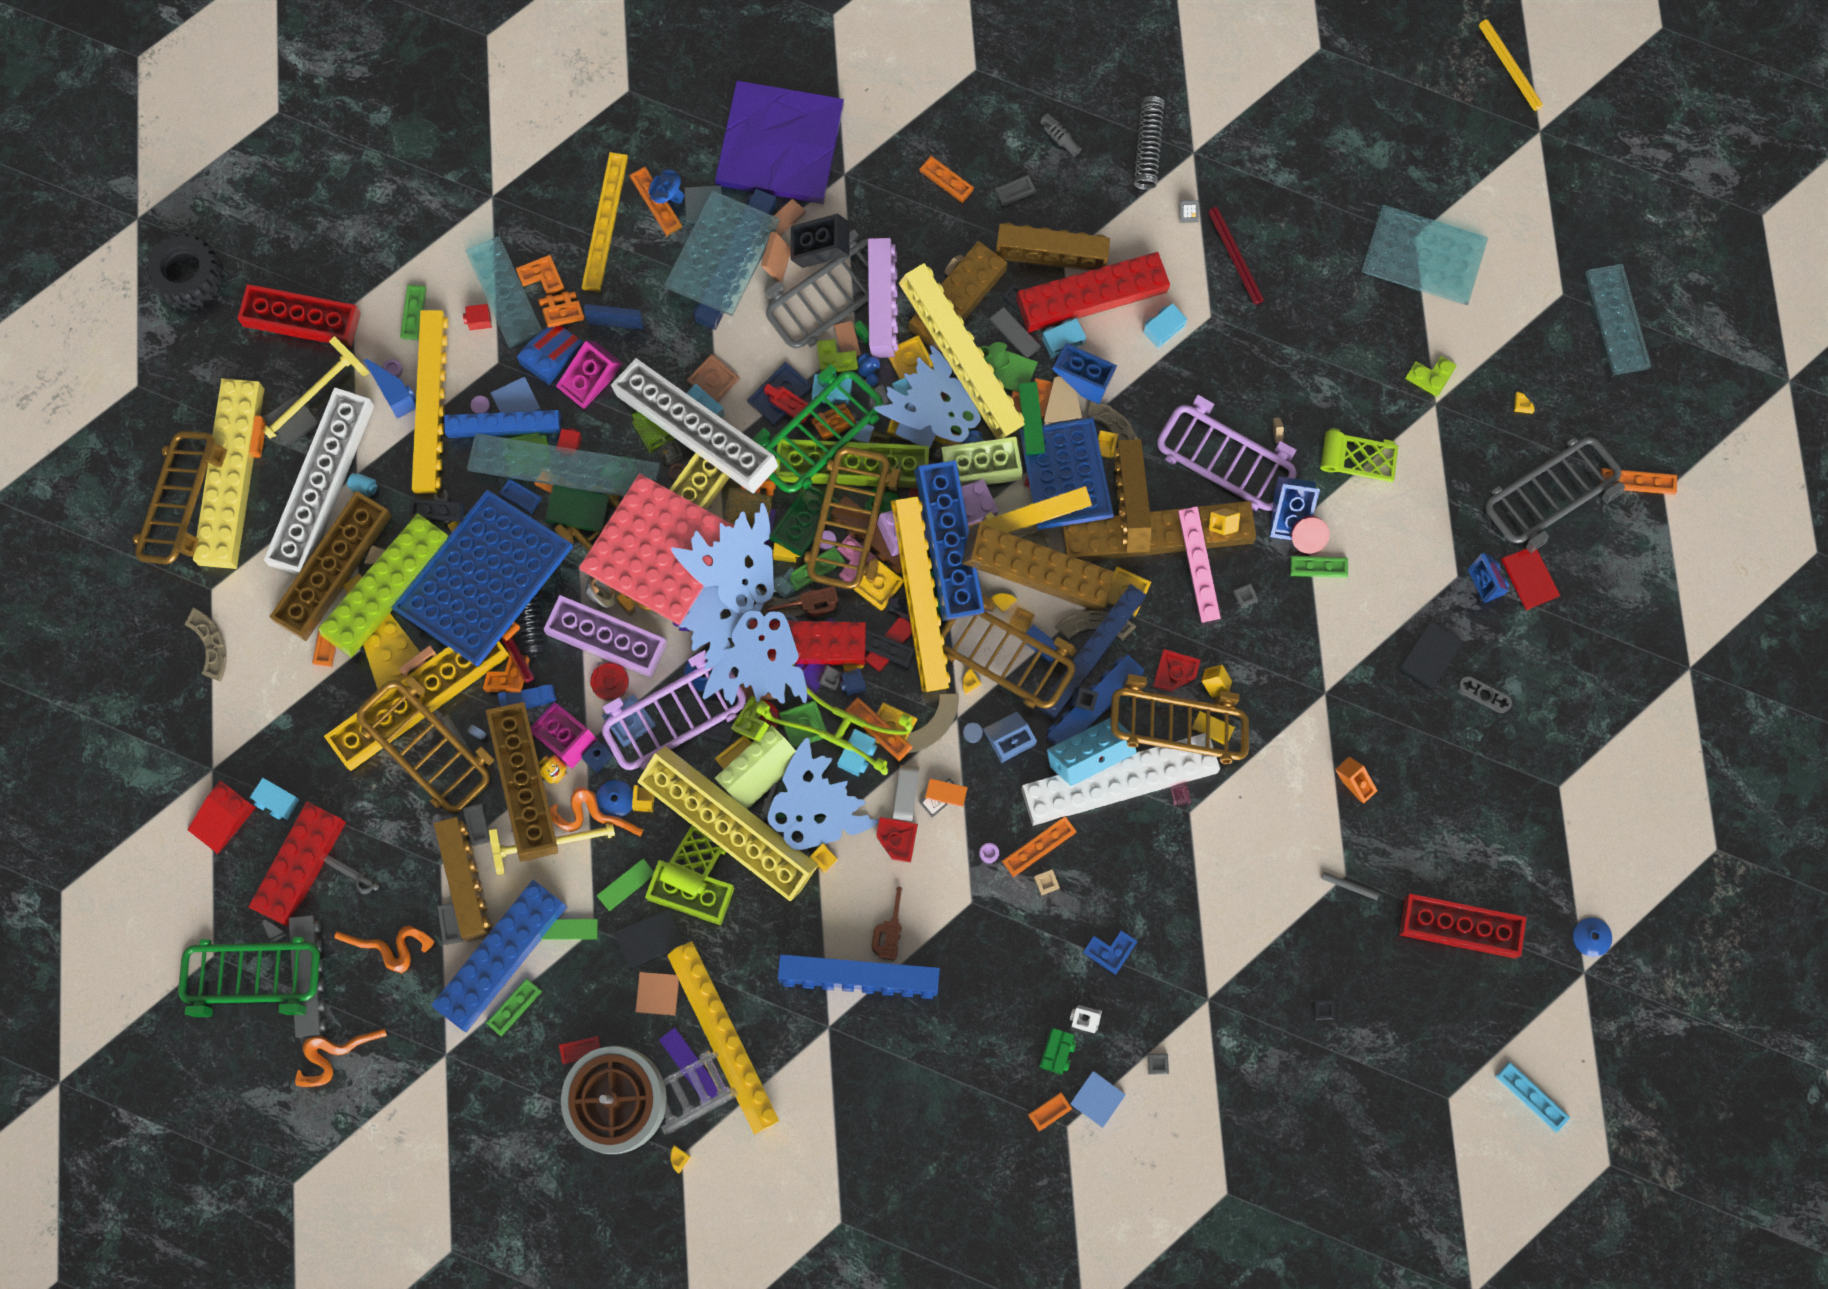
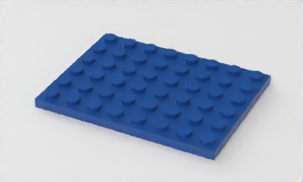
[391,490,574,667]

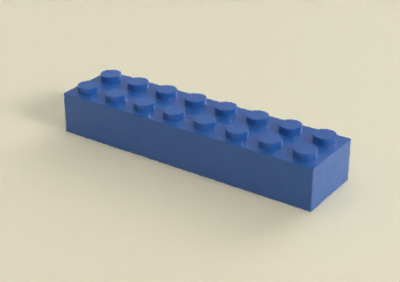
[914,460,985,621]
[431,880,567,1033]
[778,955,940,999]

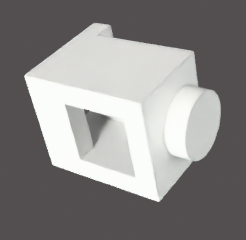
[1070,1005,1102,1033]

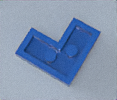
[1083,931,1138,975]

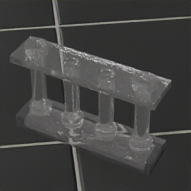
[661,1051,738,1134]

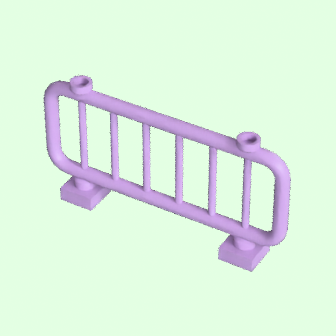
[1157,395,1296,511]
[602,650,746,770]

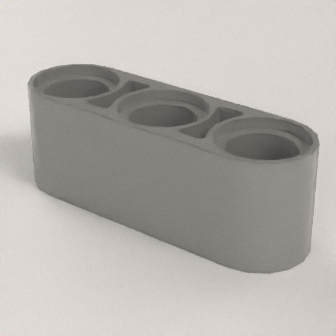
[893,765,919,822]

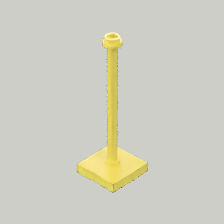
[263,336,369,439]
[489,823,615,875]

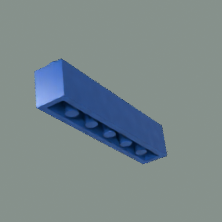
[444,410,562,438]
[1046,655,1144,746]

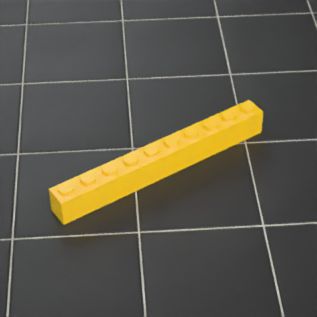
[412,310,449,495]
[891,497,950,692]
[667,941,779,1135]

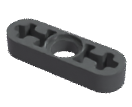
[1458,677,1512,713]

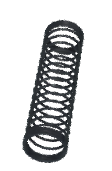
[517,592,545,657]

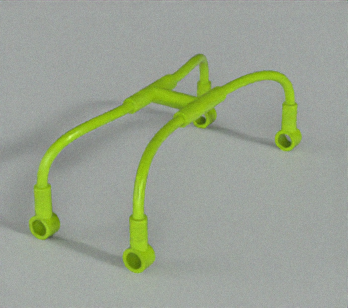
[757,664,913,775]

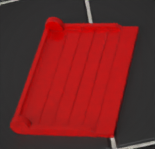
[1501,549,1560,610]

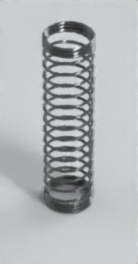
[1134,96,1164,189]

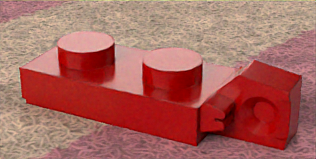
[763,384,811,424]

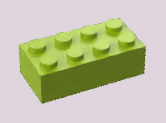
[645,860,735,925]

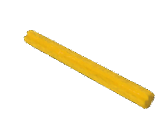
[1479,19,1543,111]

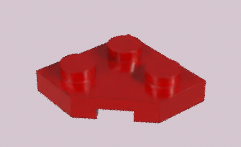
[1153,649,1200,692]
[876,817,918,863]

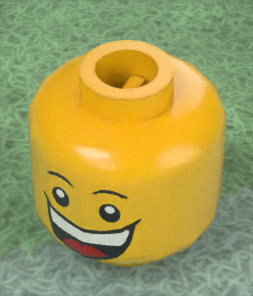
[539,755,567,784]

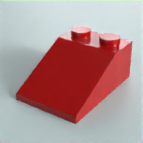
[187,780,256,854]

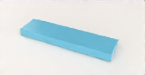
[1495,1062,1570,1132]

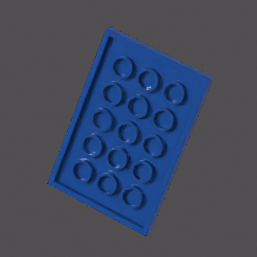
[1019,418,1113,530]

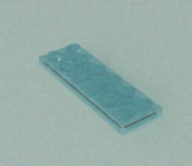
[465,236,542,348]
[1585,264,1651,375]

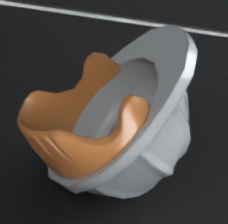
[586,576,616,608]

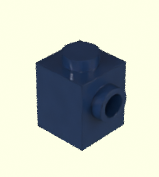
[839,668,866,697]
[581,741,613,773]

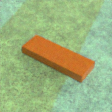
[920,156,974,203]

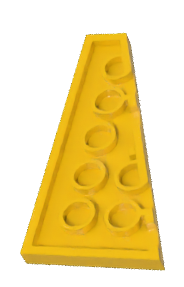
[344,574,420,689]

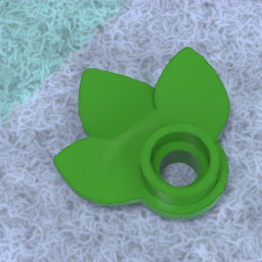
[979,342,1010,374]

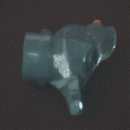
[764,568,796,599]

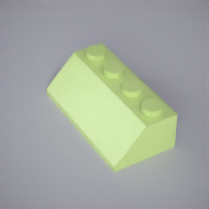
[941,437,1022,486]
[715,725,796,809]

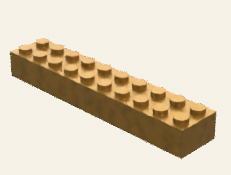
[1061,501,1256,562]

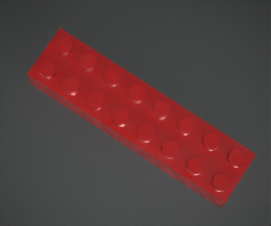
[1016,252,1170,333]

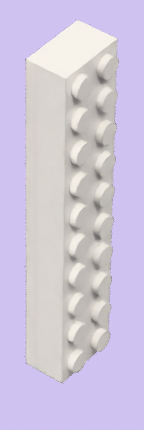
[611,358,778,493]
[264,388,374,575]
[1021,733,1220,826]

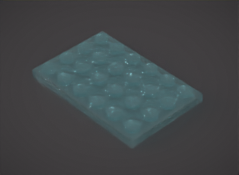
[664,190,780,317]
[1361,205,1488,305]

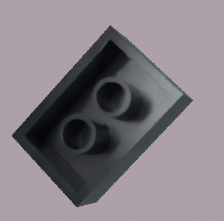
[790,213,849,268]

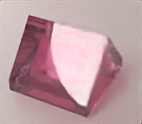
[1171,782,1191,805]

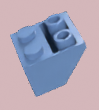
[983,712,1037,763]

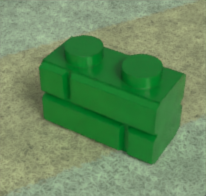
[1039,1028,1077,1075]

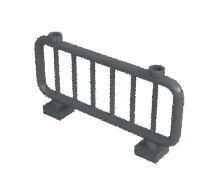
[764,229,899,348]
[1485,437,1625,553]

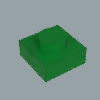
[854,320,869,345]

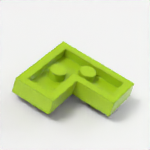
[817,339,858,373]
[1405,356,1457,397]
[731,696,769,742]

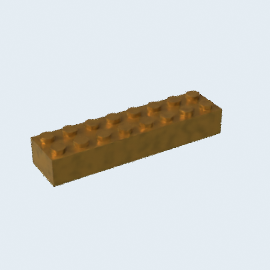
[269,491,392,642]
[962,523,1114,610]
[486,702,558,862]

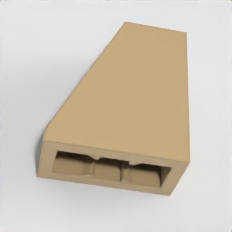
[1043,375,1082,426]

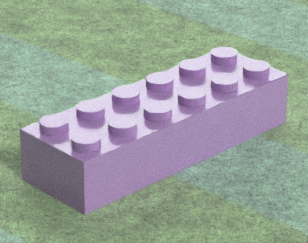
[868,238,898,358]
[877,479,999,556]
[544,595,667,678]

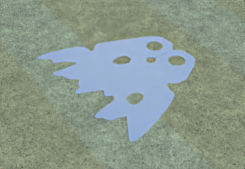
[874,345,981,442]
[671,503,774,614]
[679,579,764,670]
[703,611,807,705]
[768,738,879,850]

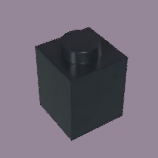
[1070,687,1098,711]

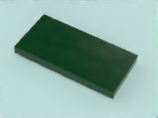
[769,485,840,557]

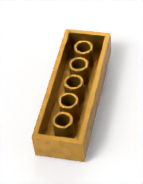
[996,223,1111,271]
[909,241,1007,351]
[1114,439,1152,553]
[434,817,492,942]

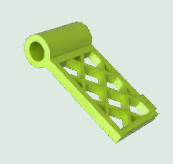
[1320,428,1399,482]
[660,825,726,897]

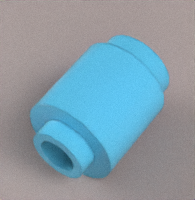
[347,473,377,497]

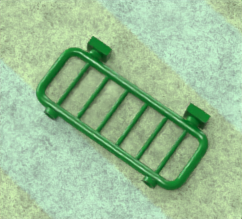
[752,364,883,493]
[178,937,320,1017]

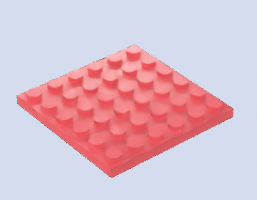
[579,473,734,625]

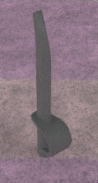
[759,782,778,821]
[324,855,379,894]

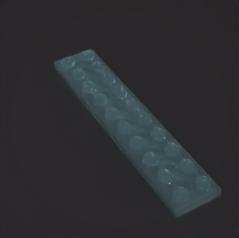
[467,433,661,496]

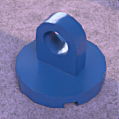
[648,169,685,204]

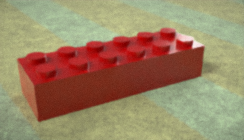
[237,284,361,348]
[749,620,866,665]
[249,802,346,927]
[1399,894,1527,958]

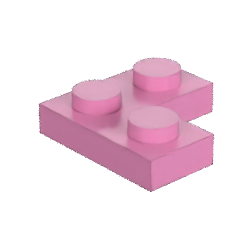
[837,535,878,582]

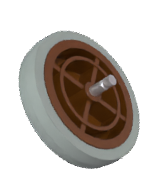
[561,1046,667,1154]

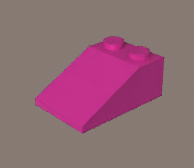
[556,341,623,409]
[530,702,599,769]

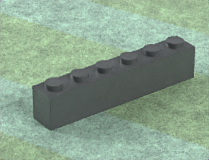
[289,915,327,1039]

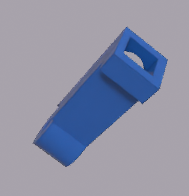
[498,685,556,709]

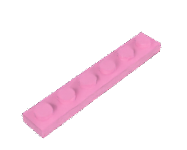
[1178,506,1221,623]

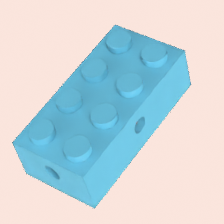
[1047,718,1136,786]

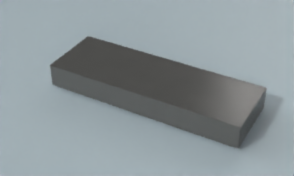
[989,307,1041,359]

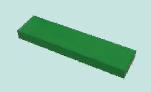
[1018,382,1045,455]

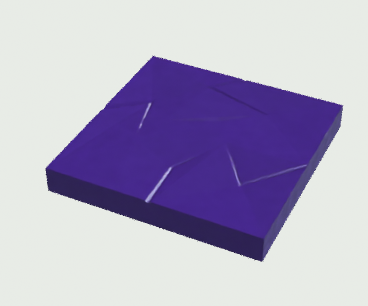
[715,81,844,204]

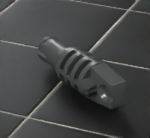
[1040,113,1082,157]

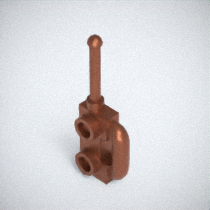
[766,586,839,617]
[871,886,903,960]

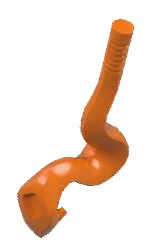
[549,786,644,837]
[335,926,435,973]
[295,1028,387,1087]

